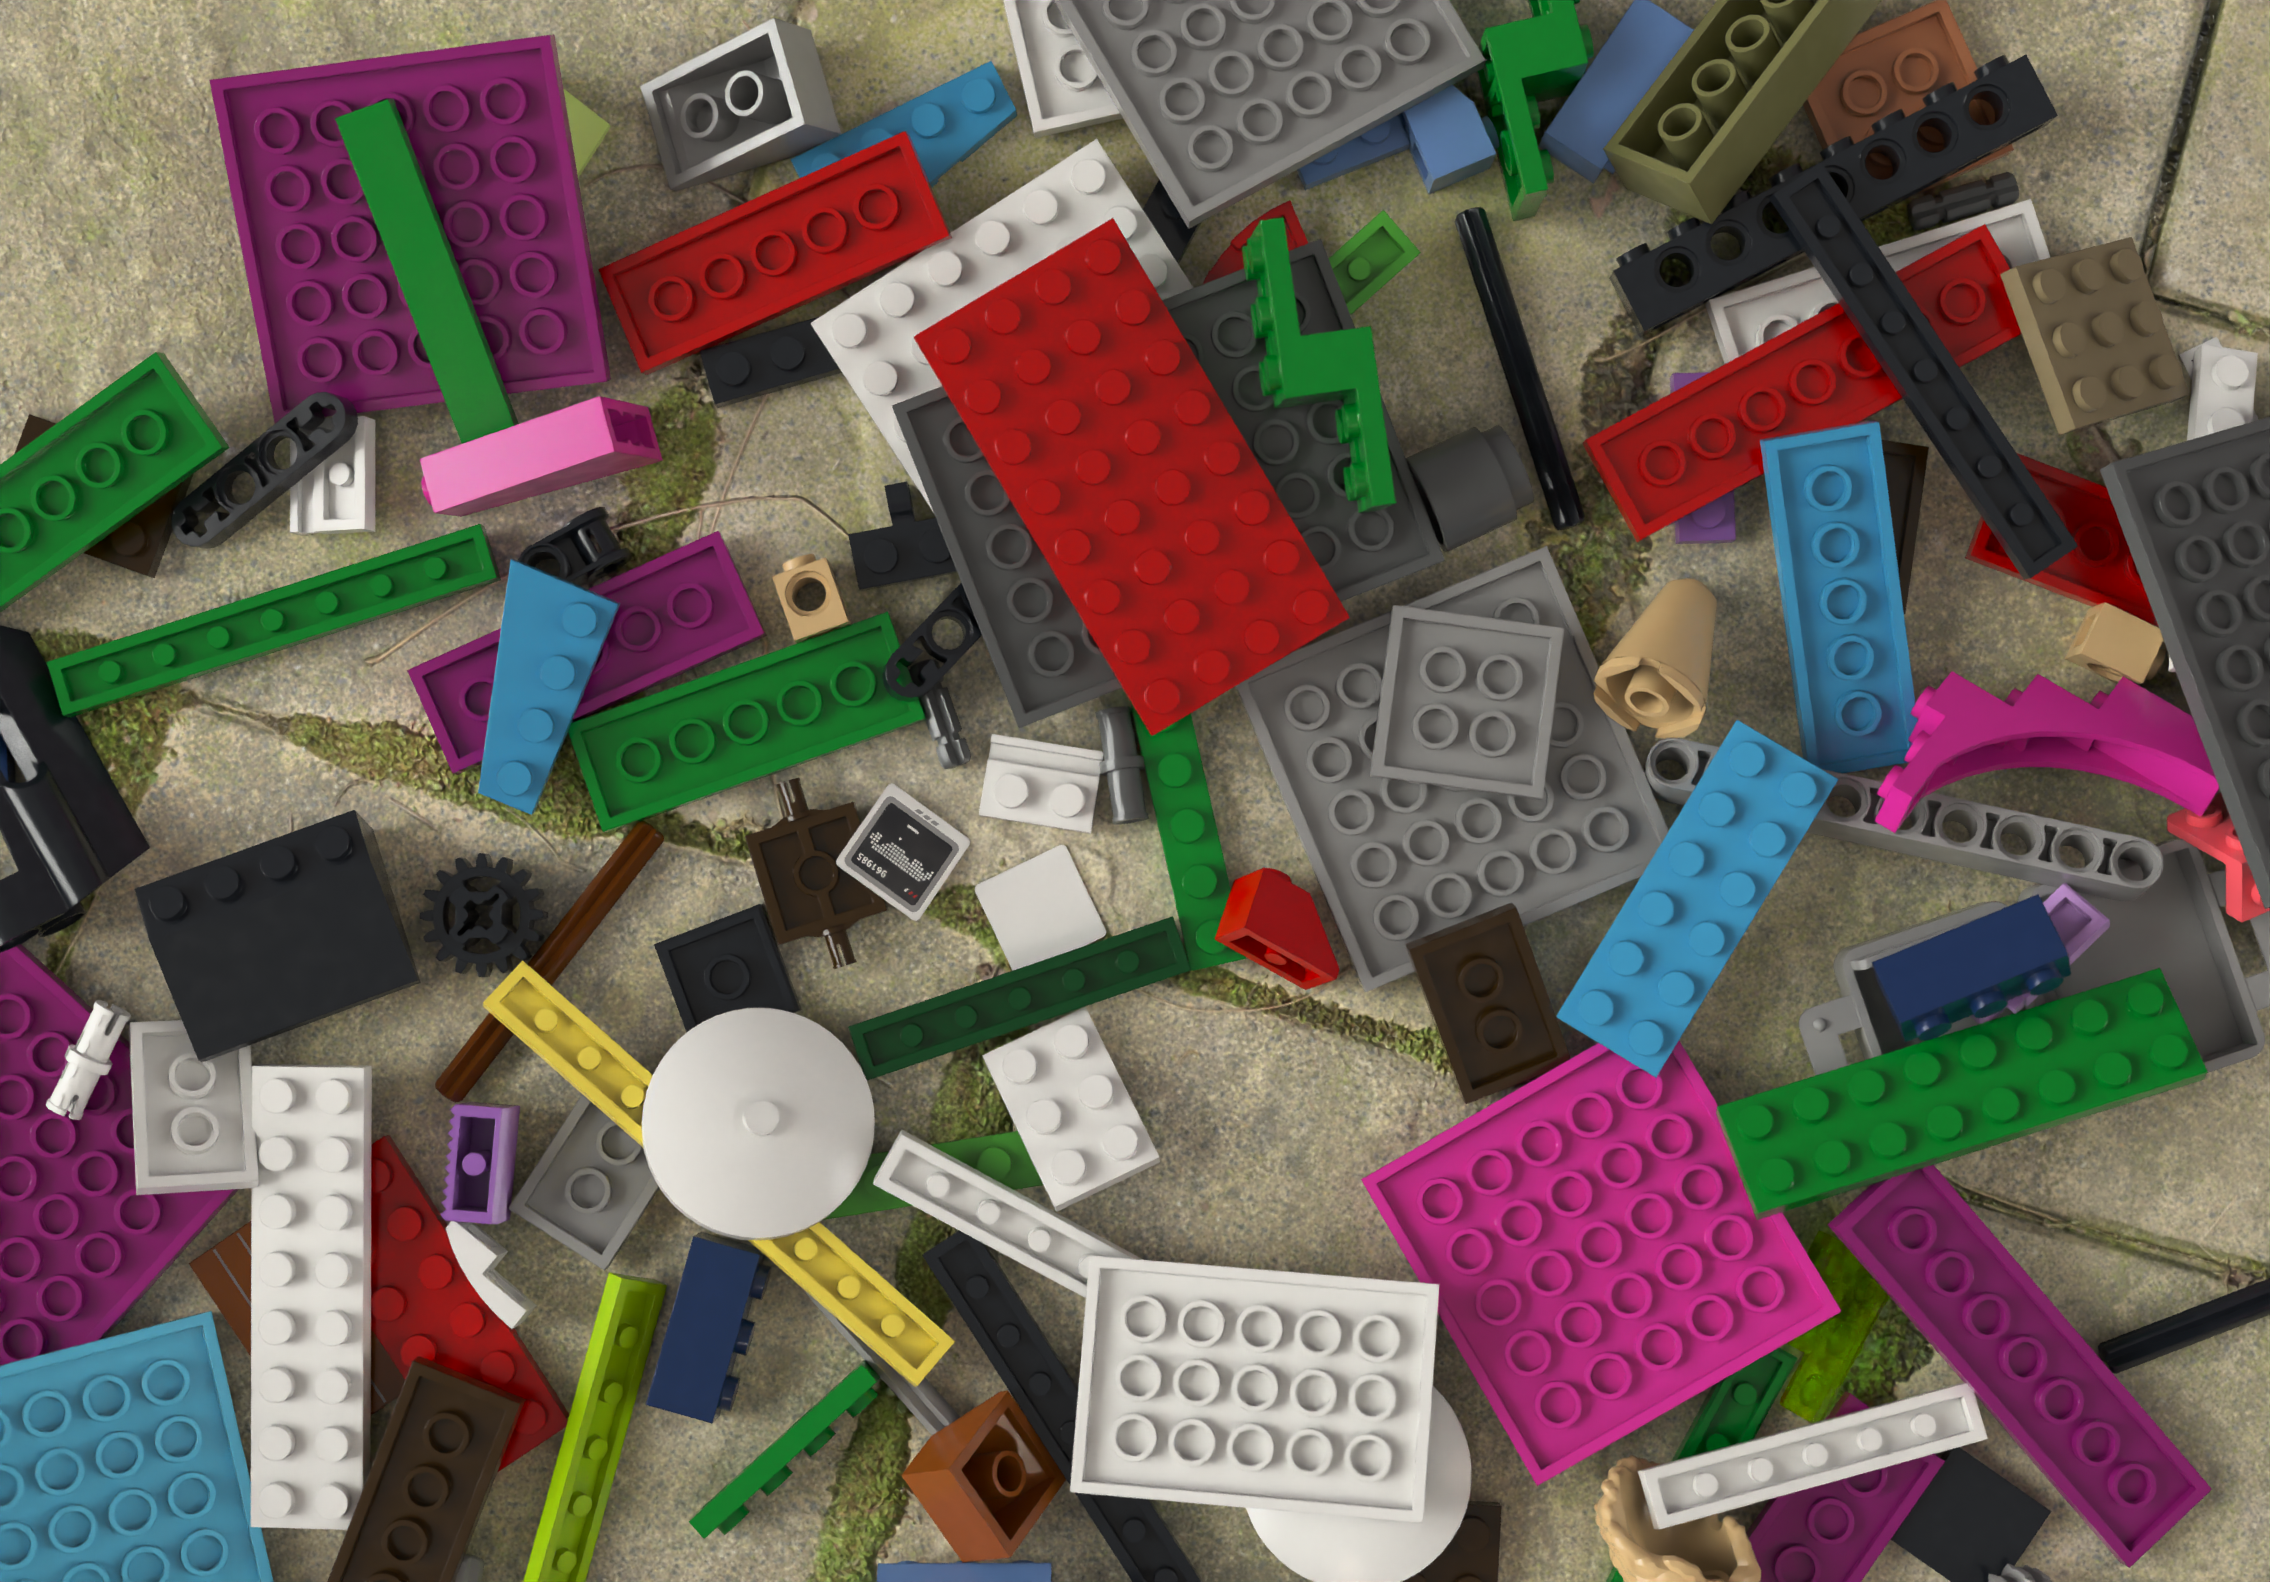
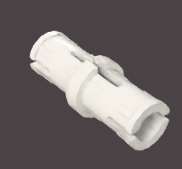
[46,1000,131,1120]

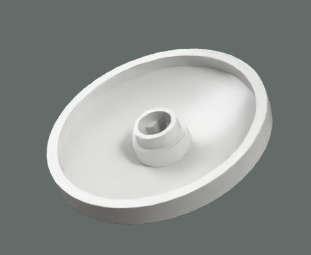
[641,1008,875,1241]
[1246,1386,1472,1582]

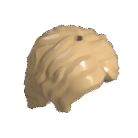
[1594,1455,1761,1582]

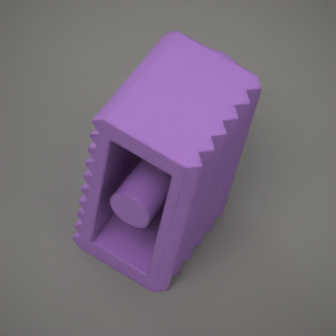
[440,1102,520,1224]

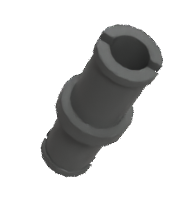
[1095,706,1149,825]

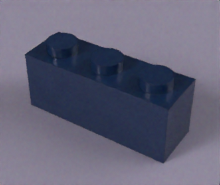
[1872,894,2071,1042]
[645,1232,772,1423]

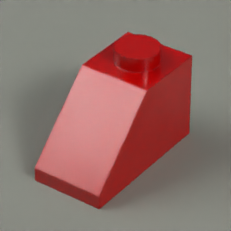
[1215,867,1340,990]

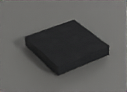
[654,904,802,1032]
[1891,1447,2051,1582]

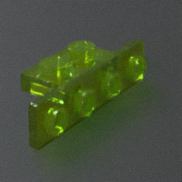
[1780,1230,1890,1423]

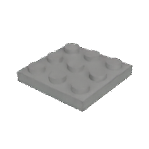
[1370,605,1564,800]

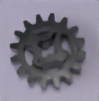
[420,853,548,977]

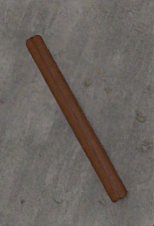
[435,820,664,1103]

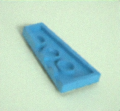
[790,61,1017,187]
[478,559,621,815]

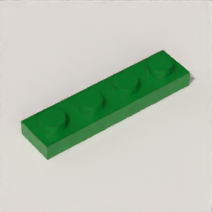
[689,1360,880,1539]

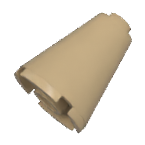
[1593,578,1717,739]

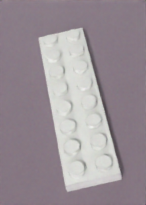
[251,1064,372,1530]

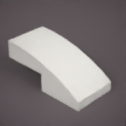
[446,1221,537,1329]

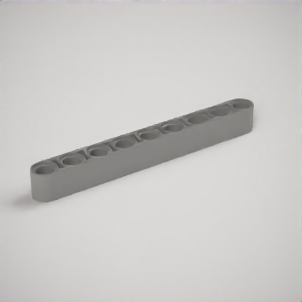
[1644,738,2164,901]

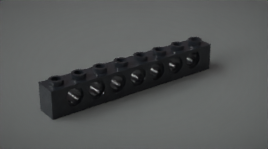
[1609,55,2058,338]

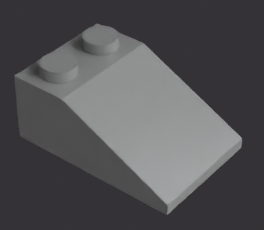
[640,18,841,191]

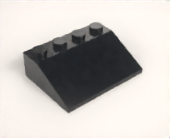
[135,810,421,1062]

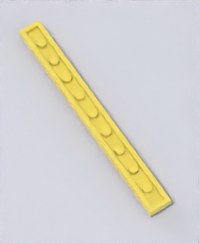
[483,961,955,1387]

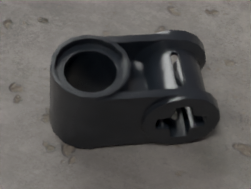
[518,507,632,587]

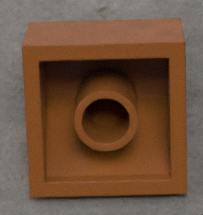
[901,1390,1066,1563]

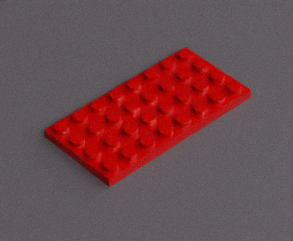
[913,218,1350,736]

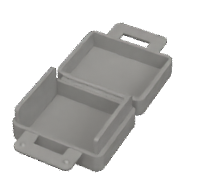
[1799,839,2270,1165]

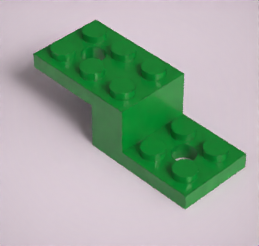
[1477,0,1594,221]
[1242,217,1396,513]

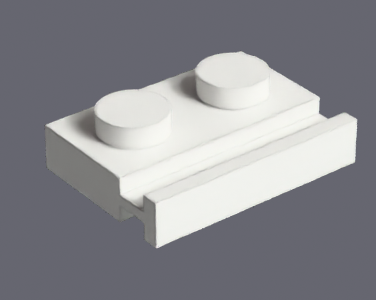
[290,416,375,535]
[979,734,1104,834]

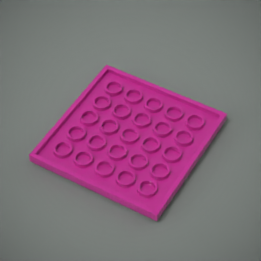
[1361,1041,1842,1486]

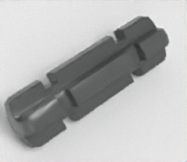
[1906,172,2019,231]
[909,659,971,769]

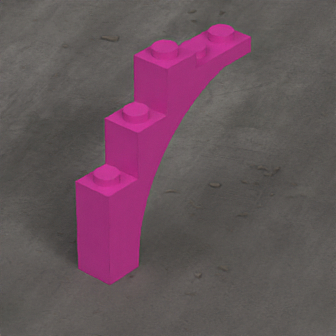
[1875,671,2220,833]

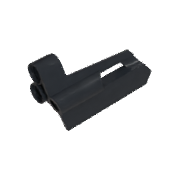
[0,625,150,953]

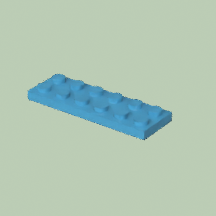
[1760,420,1918,773]
[1556,720,1839,1077]

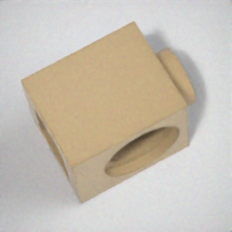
[772,554,852,643]
[2065,602,2166,685]

